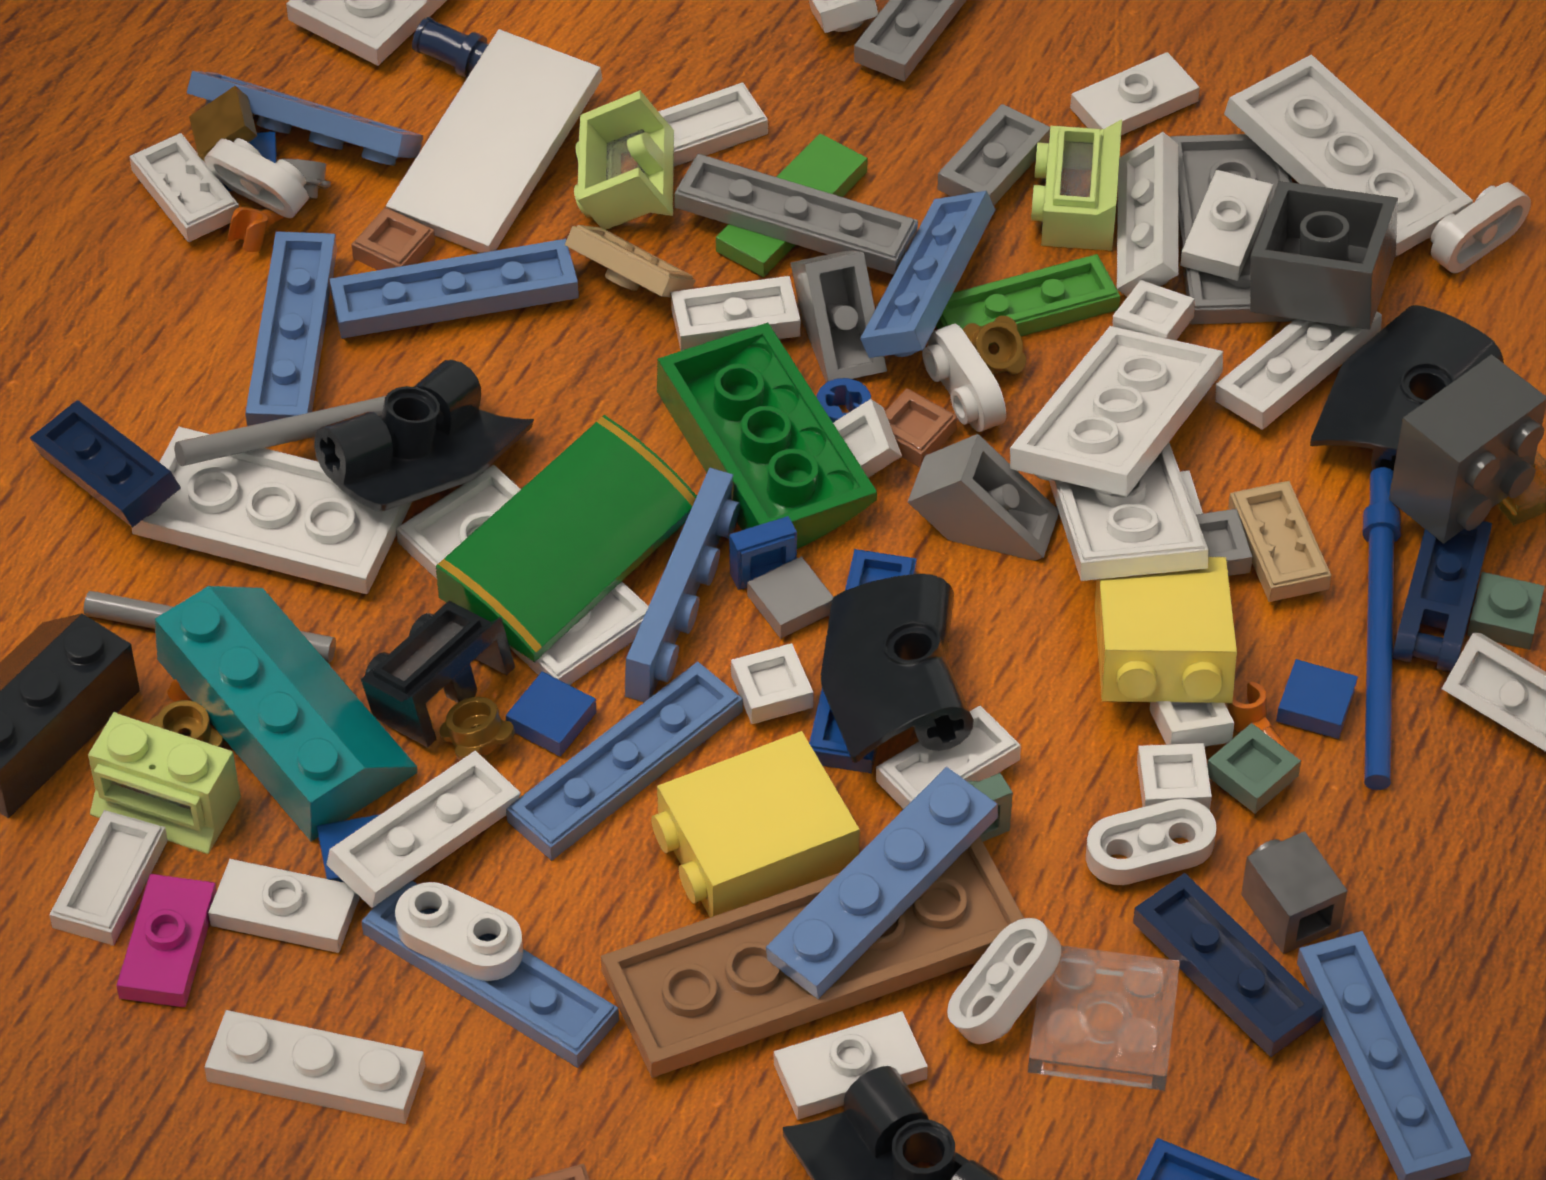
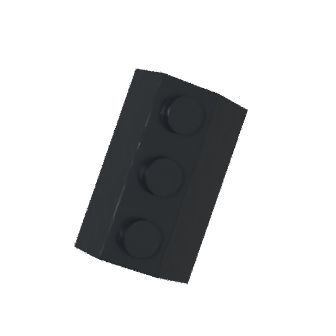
[0,613,140,818]

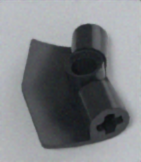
[1310,305,1504,471]
[314,360,534,511]
[821,574,974,763]
[783,1066,1004,1180]

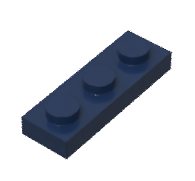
[30,400,181,528]
[1133,873,1324,1057]

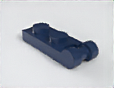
[1393,521,1492,672]

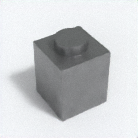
[1241,831,1348,954]

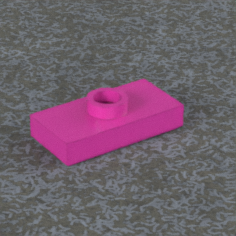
[116,874,217,1008]

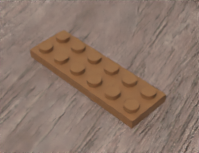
[601,836,1024,1078]

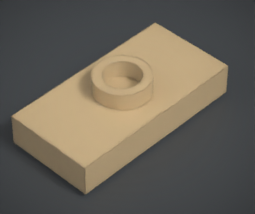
[565,225,696,297]
[1228,481,1331,602]

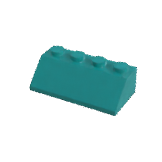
[154,586,417,841]

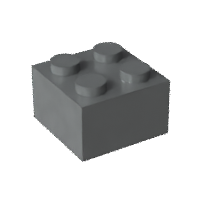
[1250,181,1398,330]
[1389,354,1546,544]

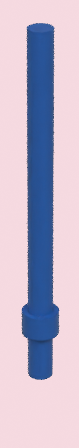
[1363,467,1401,790]

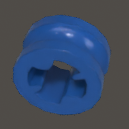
[816,378,871,423]

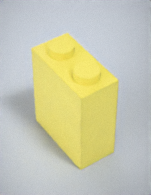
[1095,557,1237,703]
[651,731,860,918]

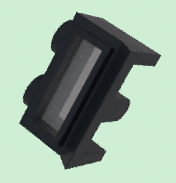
[361,600,515,747]

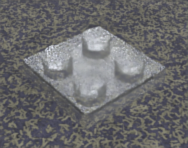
[1028,945,1180,1091]

